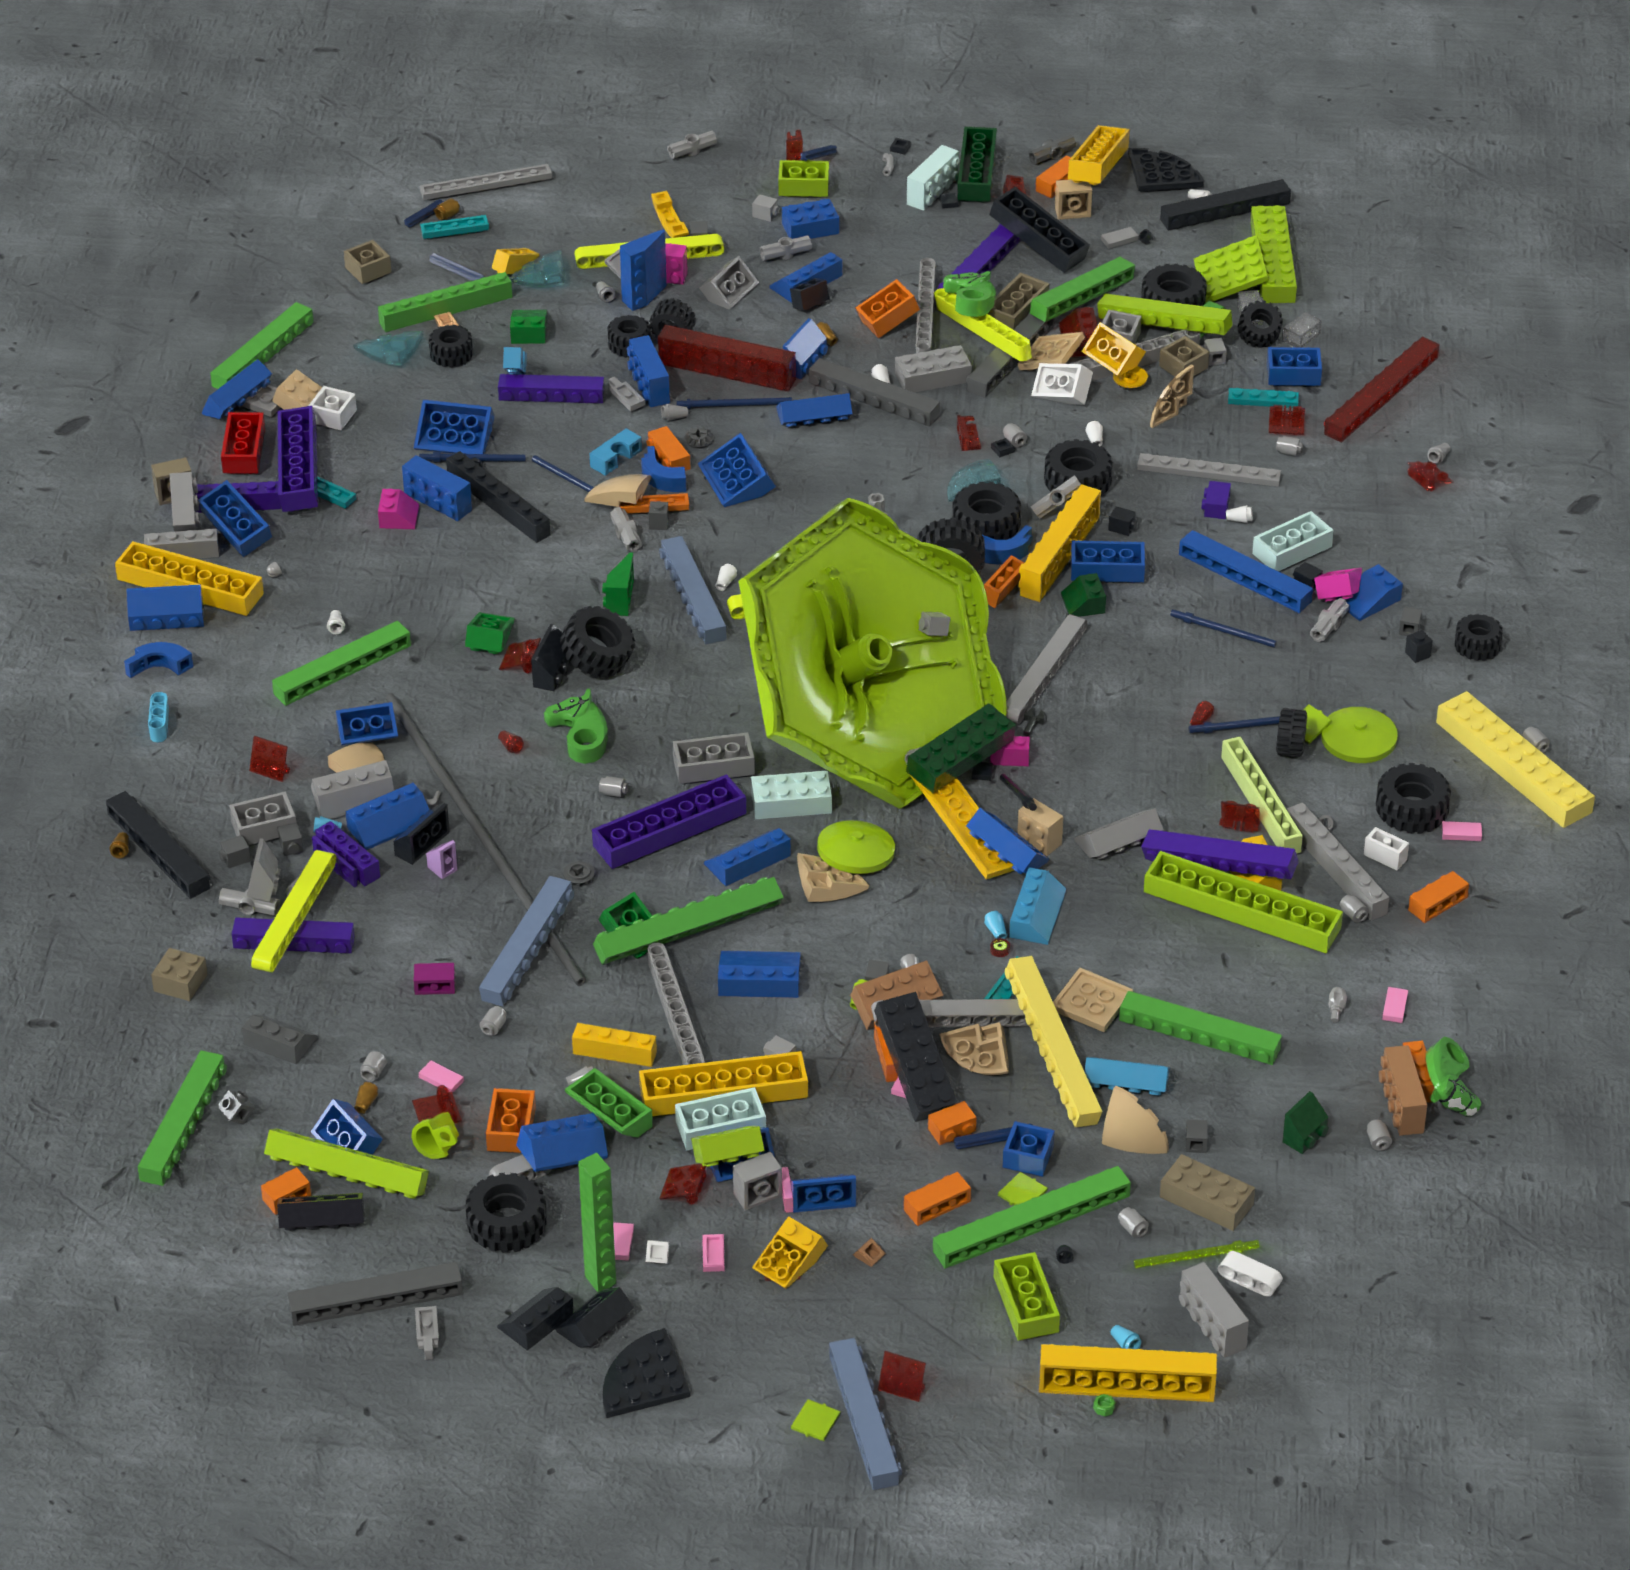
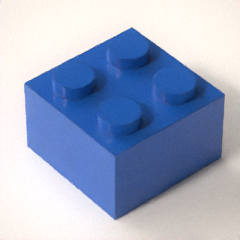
[1003,1121,1055,1177]

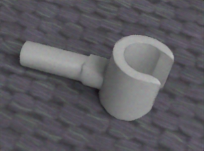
[427,791,441,810]

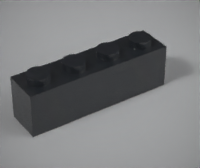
[277,1193,365,1231]

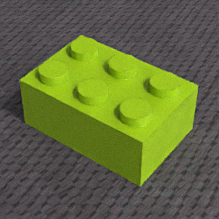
[778,160,829,197]
[691,1125,764,1167]

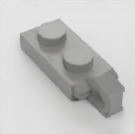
[609,376,645,412]
[415,1306,439,1360]

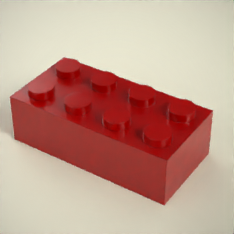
[221,412,265,474]

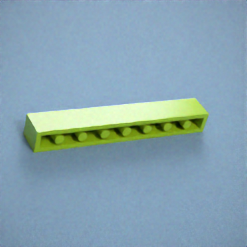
[1097,294,1233,335]
[264,1128,429,1199]

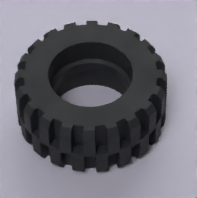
[1141,263,1207,306]
[1044,439,1113,501]
[952,482,1021,540]
[917,517,985,574]
[560,606,635,678]
[1376,763,1451,834]
[465,1173,547,1253]

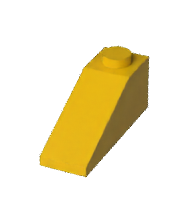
[492,248,539,274]

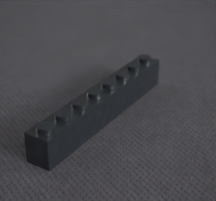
[1160,179,1291,230]
[446,451,551,543]
[106,791,210,899]

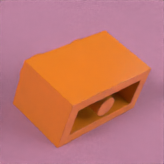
[928,1101,977,1145]
[261,1167,311,1215]

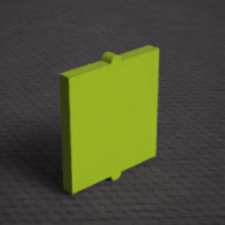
[1303,704,1332,744]
[998,1172,1048,1205]
[791,1399,840,1441]

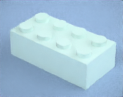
[907,145,960,211]
[1252,511,1334,571]
[751,771,832,820]
[675,1087,766,1151]

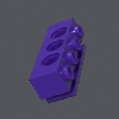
[312,821,380,888]

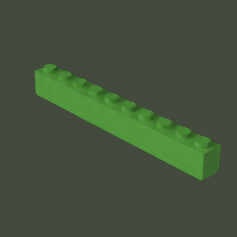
[593,877,784,965]
[933,1166,1131,1269]

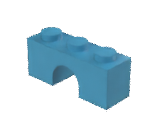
[503,347,527,375]
[589,428,642,476]

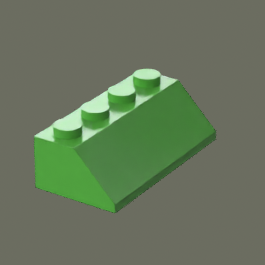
[565,1068,652,1138]

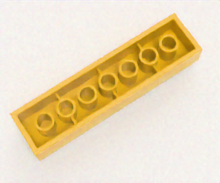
[1068,125,1130,185]
[1018,484,1101,602]
[115,541,264,616]
[639,1051,808,1116]
[1039,1344,1217,1402]

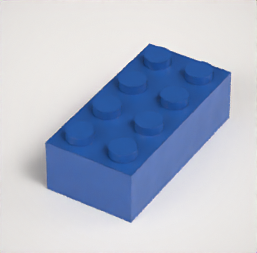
[627,335,670,407]
[402,455,472,521]
[198,480,272,557]
[1071,541,1145,583]

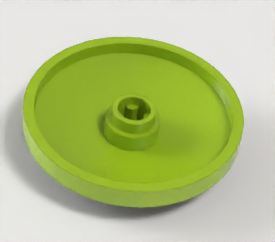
[1321,707,1398,763]
[817,820,895,874]

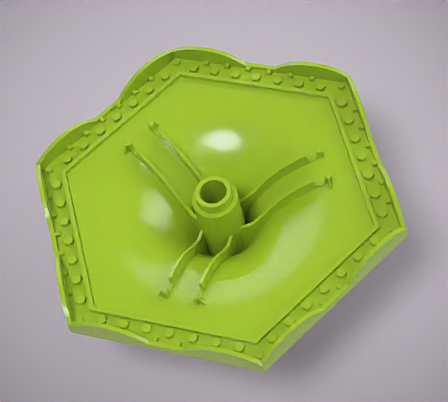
[738,498,1006,809]

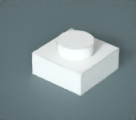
[646,1240,669,1264]

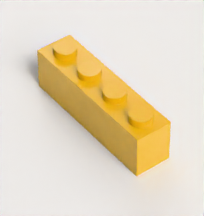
[572,1023,657,1067]

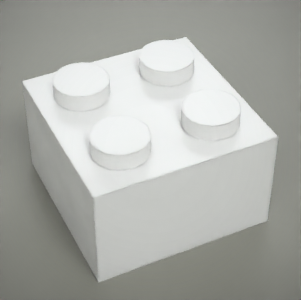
[308,386,357,430]

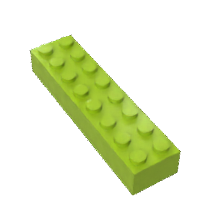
[1250,205,1297,303]

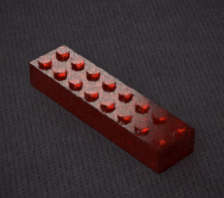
[658,325,796,392]

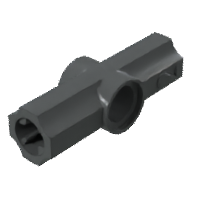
[1028,134,1076,165]

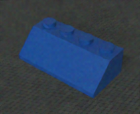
[770,252,842,303]
[202,359,272,419]
[776,393,852,427]
[127,584,204,631]
[346,783,429,850]
[966,808,1049,874]
[704,828,791,887]
[516,1113,608,1172]

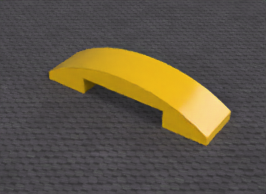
[651,191,689,238]

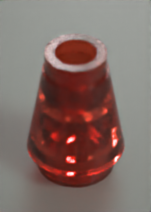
[1190,701,1214,725]
[498,731,524,753]

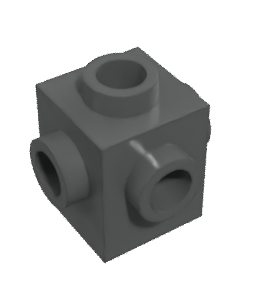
[218,1090,255,1124]

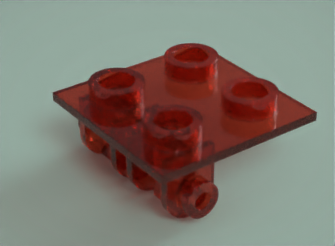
[1269,405,1305,435]
[1407,461,1454,491]
[499,638,541,673]
[249,736,290,782]
[1219,801,1260,833]
[412,1085,462,1123]
[659,1163,707,1204]
[878,1351,926,1402]

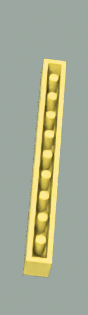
[1005,956,1102,1128]

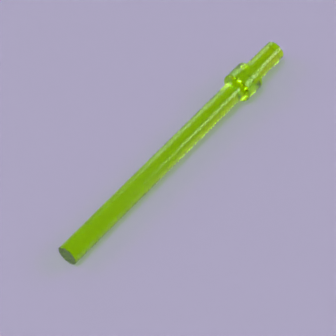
[1133,1240,1259,1268]

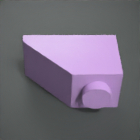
[426,840,457,879]

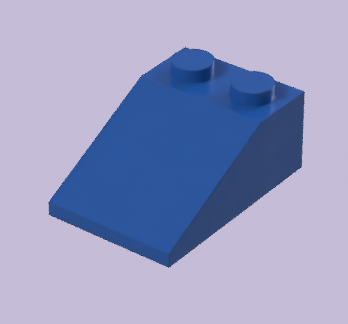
[1336,564,1403,621]

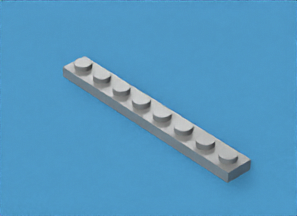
[419,164,552,200]
[1137,453,1281,487]

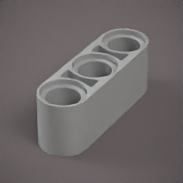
[489,1155,552,1181]

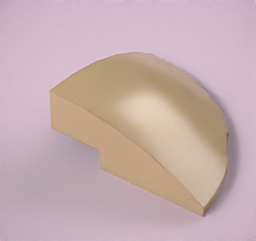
[1150,365,1194,428]
[585,474,651,507]
[328,742,384,773]
[797,853,869,902]
[940,1022,1008,1075]
[1102,1086,1169,1154]

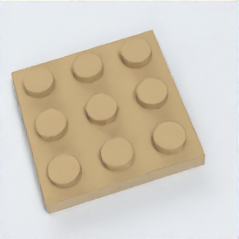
[1018,332,1085,371]
[1053,968,1133,1032]

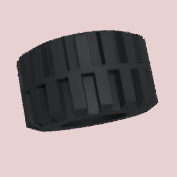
[649,298,696,345]
[1238,300,1283,348]
[607,315,651,357]
[429,325,473,367]
[1454,614,1503,661]
[1276,708,1307,758]

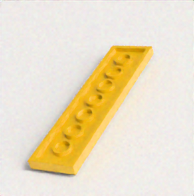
[909,774,1015,880]

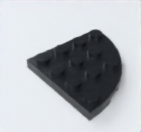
[1128,148,1204,192]
[602,1328,690,1418]

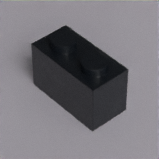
[790,278,830,311]

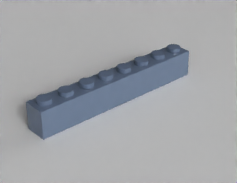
[659,536,726,645]
[479,876,574,1006]
[829,1338,902,1490]

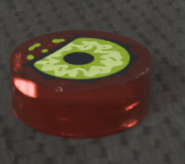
[990,938,1010,957]

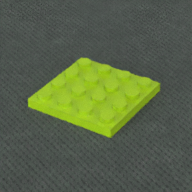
[1193,235,1269,303]

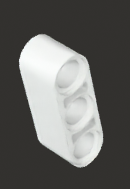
[1218,1251,1283,1297]

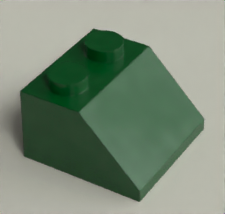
[1061,573,1106,617]
[1282,1091,1329,1154]

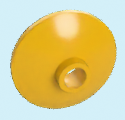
[1113,366,1148,388]

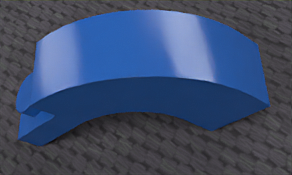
[641,446,686,492]
[982,525,1033,564]
[124,642,193,678]

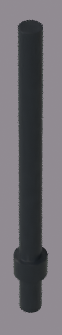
[999,774,1037,811]

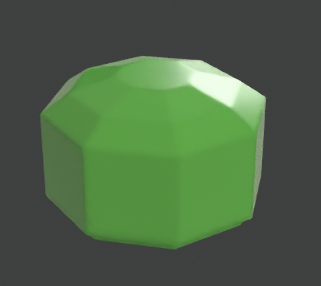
[1093,1394,1116,1416]

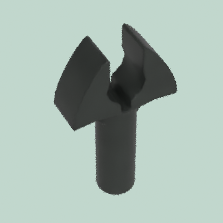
[1023,708,1044,736]

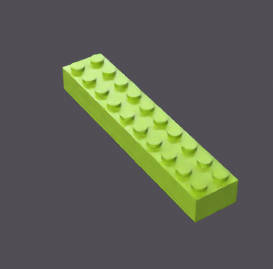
[1144,851,1343,954]

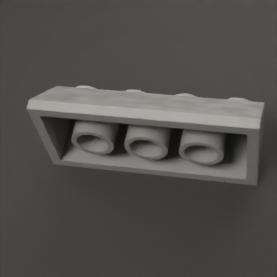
[144,529,219,559]
[311,760,394,820]
[1074,808,1163,859]

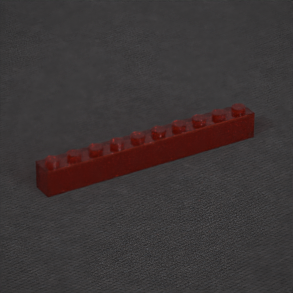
[1324,336,1440,443]

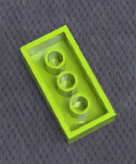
[994,1252,1060,1341]

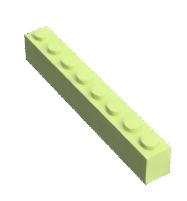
[1221,737,1303,854]

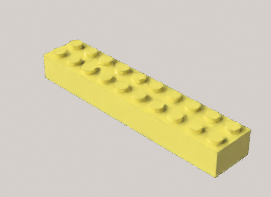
[1436,691,1595,828]

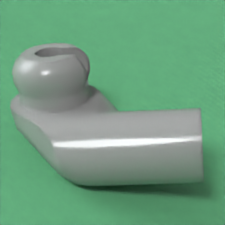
[882,153,894,176]

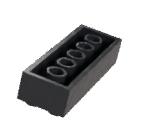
[989,187,1090,273]
[874,992,957,1122]

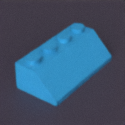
[1009,867,1066,945]
[1085,1057,1170,1096]

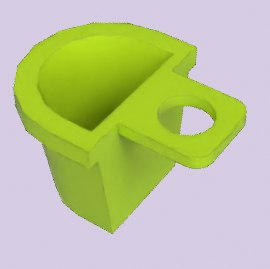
[411,1112,459,1159]

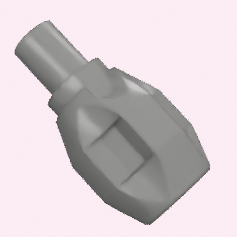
[1328,987,1347,1023]

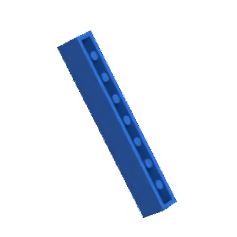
[1179,530,1313,613]

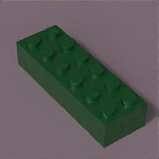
[957,126,997,202]
[906,703,1016,793]

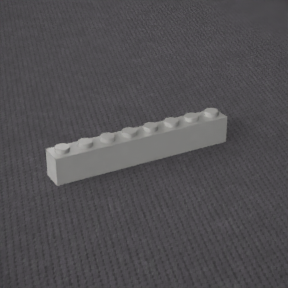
[1286,802,1389,921]

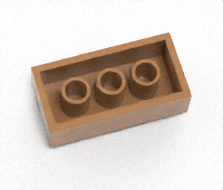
[851,960,943,1030]
[1379,1045,1427,1136]

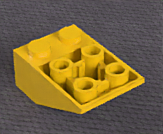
[752,1216,828,1289]

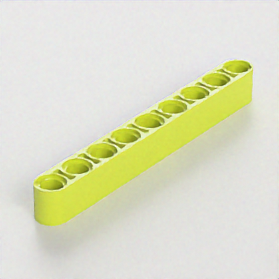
[574,234,725,269]
[934,288,1032,361]
[251,850,336,973]

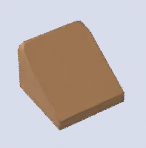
[853,1238,886,1267]

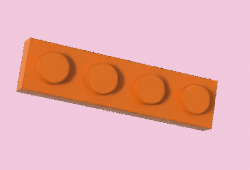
[619,493,689,514]

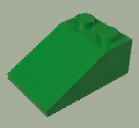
[510,310,547,344]
[602,552,634,616]
[465,612,515,654]
[598,892,652,959]

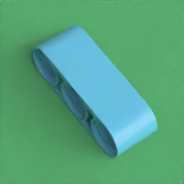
[148,692,169,743]

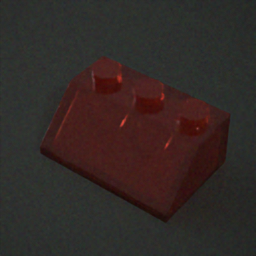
[1059,307,1097,357]

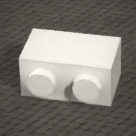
[1364,827,1409,870]

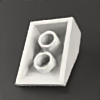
[1031,363,1093,405]

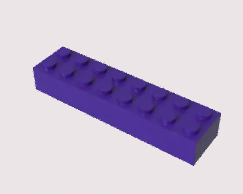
[278,406,318,512]
[592,774,746,869]

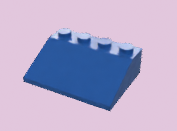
[620,229,667,311]
[414,400,495,454]
[698,433,776,507]
[718,951,801,998]

